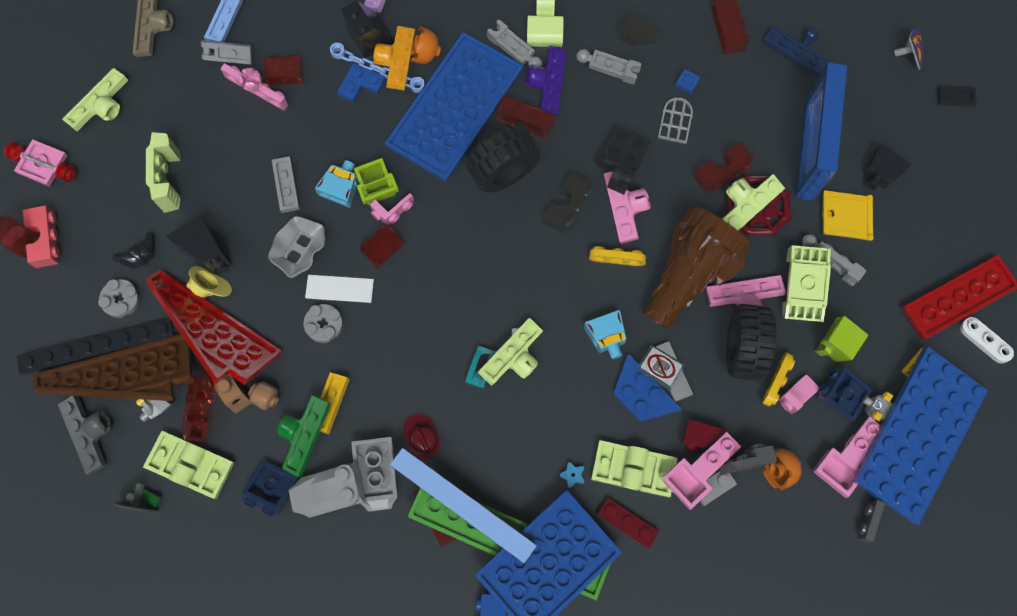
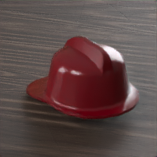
[403,414,440,460]

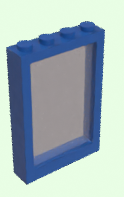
[796,63,847,201]

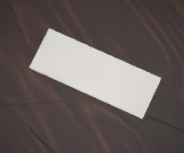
[305,275,374,303]

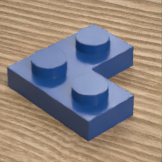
[337,63,386,102]

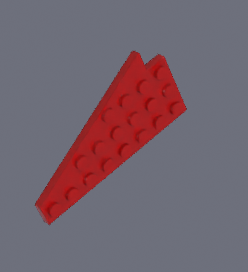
[146,270,282,385]

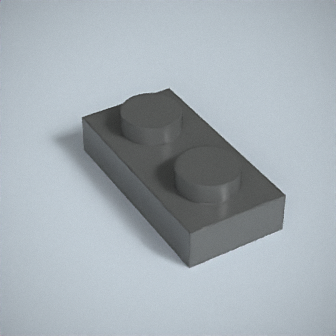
[859,500,885,543]

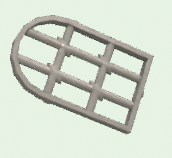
[658,98,693,144]

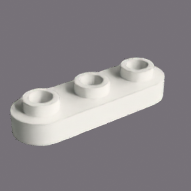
[960,317,1014,363]

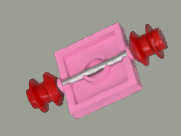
[4,139,76,187]

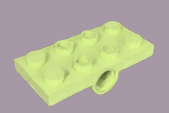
[143,431,234,500]
[591,440,678,498]

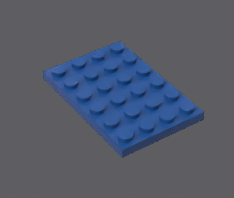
[475,490,622,616]

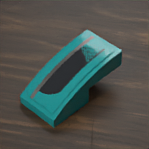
[465,346,496,388]

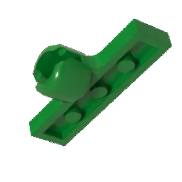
[277,395,332,477]

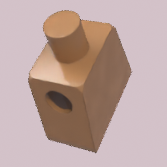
[211,374,252,414]

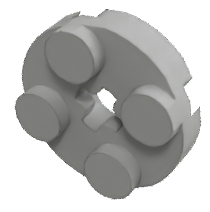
[98,279,140,318]
[304,304,343,343]

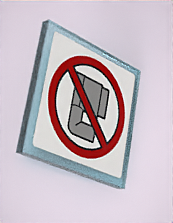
[636,345,685,390]

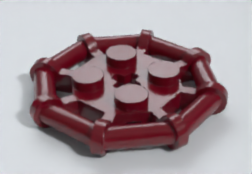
[725,174,793,237]

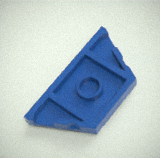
[613,354,682,422]

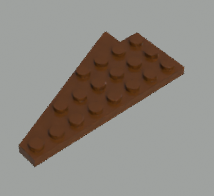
[33,334,193,401]

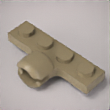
[132,0,174,57]

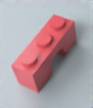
[23,206,60,268]

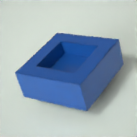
[675,69,700,94]

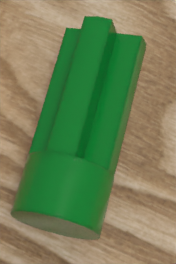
[130,485,161,508]

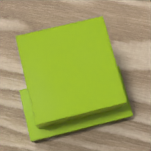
[354,158,399,205]
[815,316,868,362]

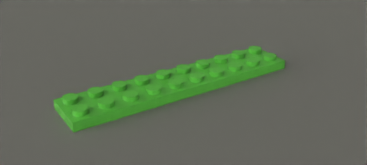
[408,488,611,601]

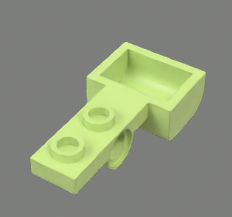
[527,0,563,47]

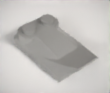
[351,437,398,512]
[289,462,366,518]

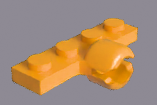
[373,26,415,91]

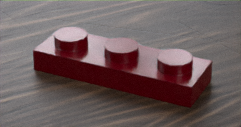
[597,498,659,549]

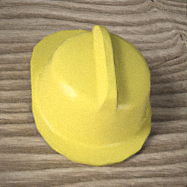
[187,266,232,298]

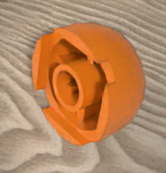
[410,26,441,64]
[763,449,801,490]

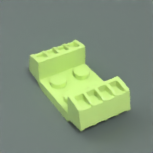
[146,132,181,213]
[782,245,831,322]

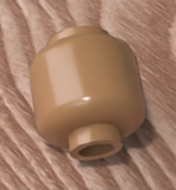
[248,381,279,410]

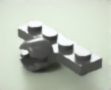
[58,396,112,475]

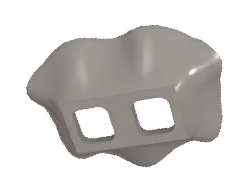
[268,217,325,278]

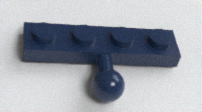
[763,26,832,78]

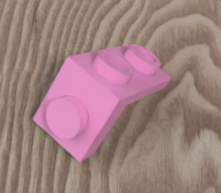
[370,193,414,226]
[778,375,819,414]

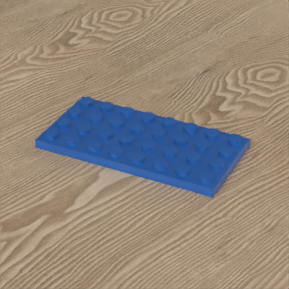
[384,32,524,182]
[852,347,988,525]

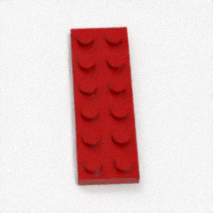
[901,255,1017,341]

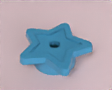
[560,462,584,488]

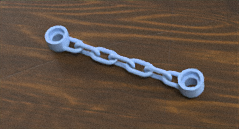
[330,43,425,93]

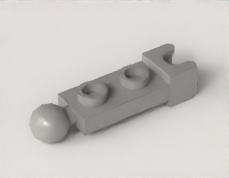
[487,20,542,67]
[576,49,641,85]
[802,234,866,286]

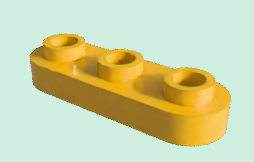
[589,246,646,266]
[762,352,795,407]

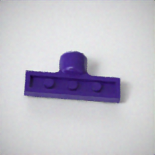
[525,46,567,118]

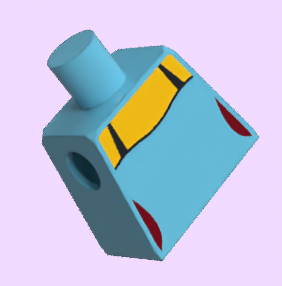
[315,160,358,208]
[584,310,626,360]

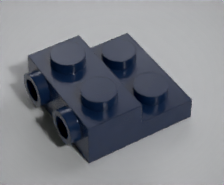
[817,367,873,422]
[242,460,298,517]

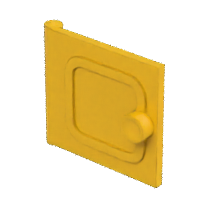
[822,190,874,241]

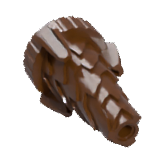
[643,206,750,329]

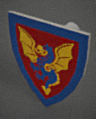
[894,29,923,70]

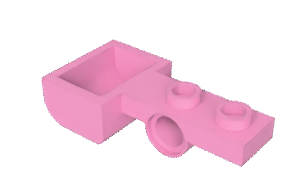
[813,417,881,498]
[661,432,741,510]

